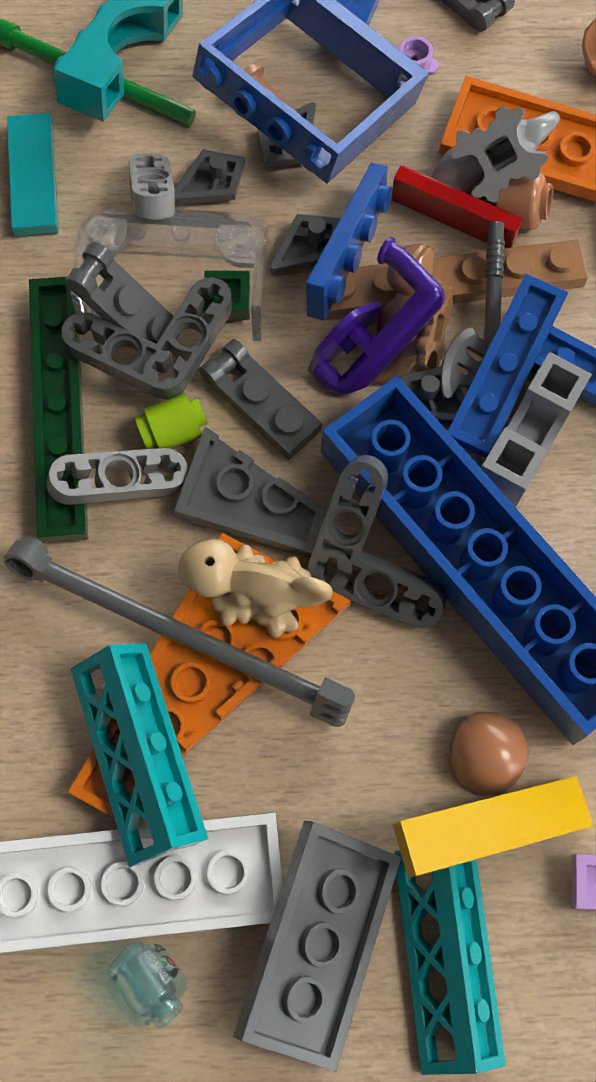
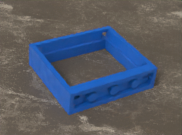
[192,0,429,184]

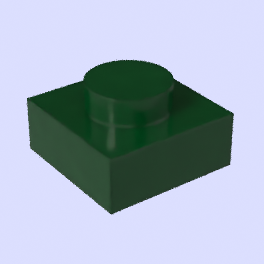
[204,270,250,320]

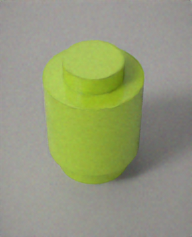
[134,393,208,449]

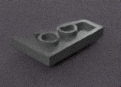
[174,426,327,558]

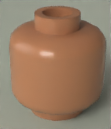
[485,172,553,230]

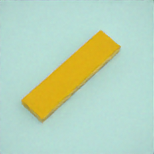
[392,776,593,878]

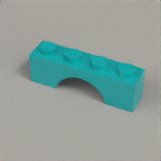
[52,0,183,122]

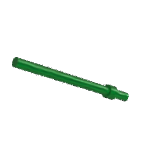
[0,19,196,127]

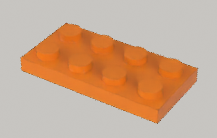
[438,75,596,202]

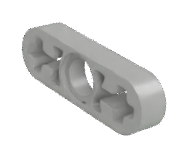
[129,153,175,220]
[46,448,188,505]

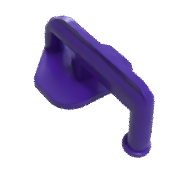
[308,237,445,395]

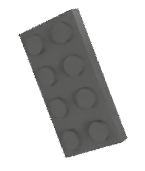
[233,820,401,1072]

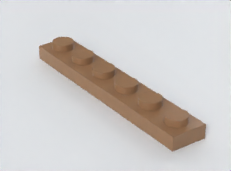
[325,239,588,320]

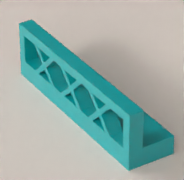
[70,643,208,867]
[395,851,506,1075]

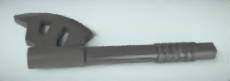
[440,221,505,398]

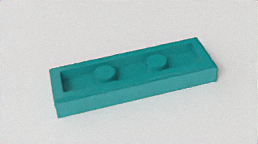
[7,113,59,237]

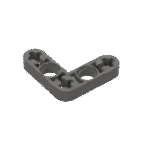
[61,277,232,400]
[308,455,447,628]

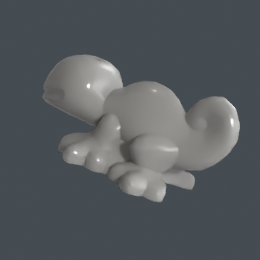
[432,106,560,203]

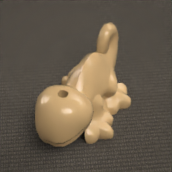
[178,539,333,638]

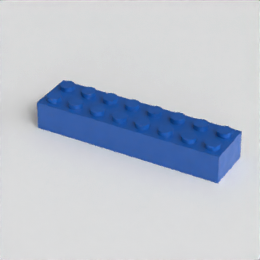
[320,376,596,745]

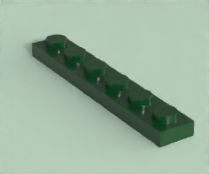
[29,276,89,543]

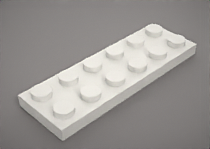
[0,813,283,953]

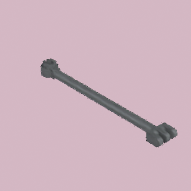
[3,536,355,727]

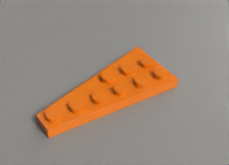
[68,533,351,819]

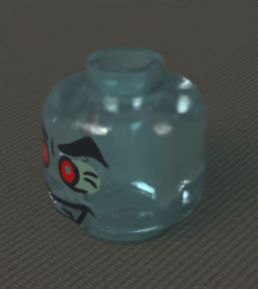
[106,941,188,1028]

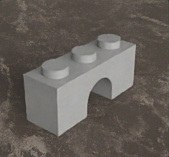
[481,352,592,507]

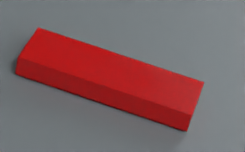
[392,165,523,249]

